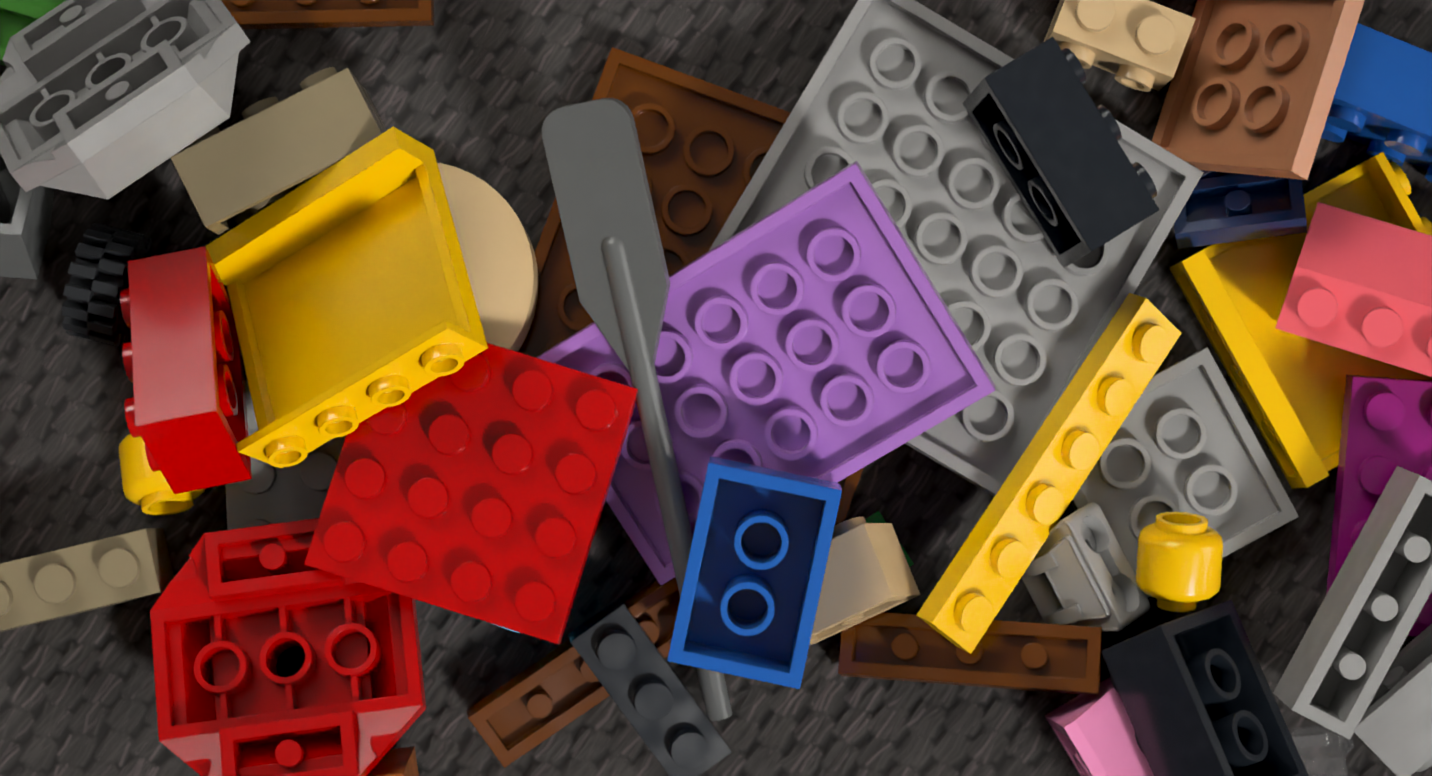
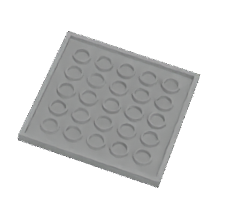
[708,0,1204,497]

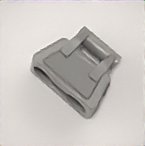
[1021,502,1150,632]

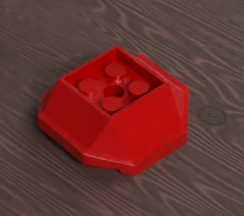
[150,518,426,776]

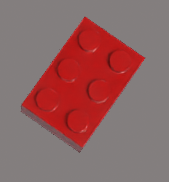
[120,246,252,494]

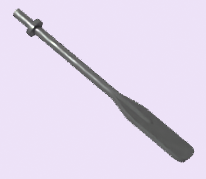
[542,98,733,721]

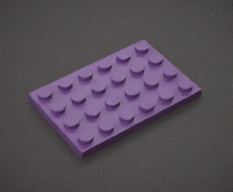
[536,161,995,585]

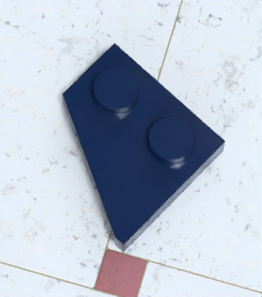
[1174,170,1307,249]

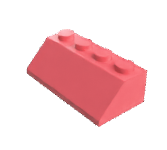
[1275,202,1432,377]

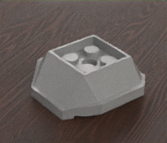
[0,0,250,199]

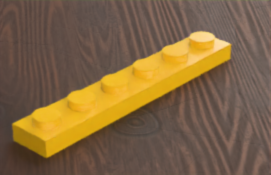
[917,293,1181,654]

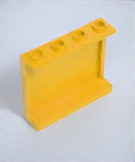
[206,126,488,468]
[1170,152,1432,488]

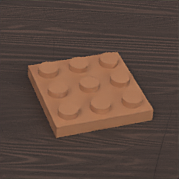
[1152,0,1365,180]

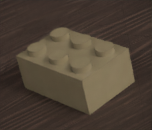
[171,67,387,236]

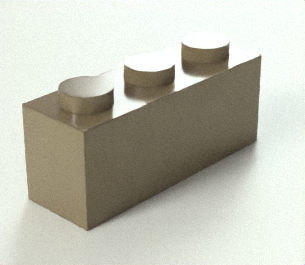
[0,528,174,632]

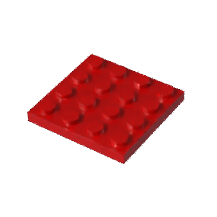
[304,343,638,644]

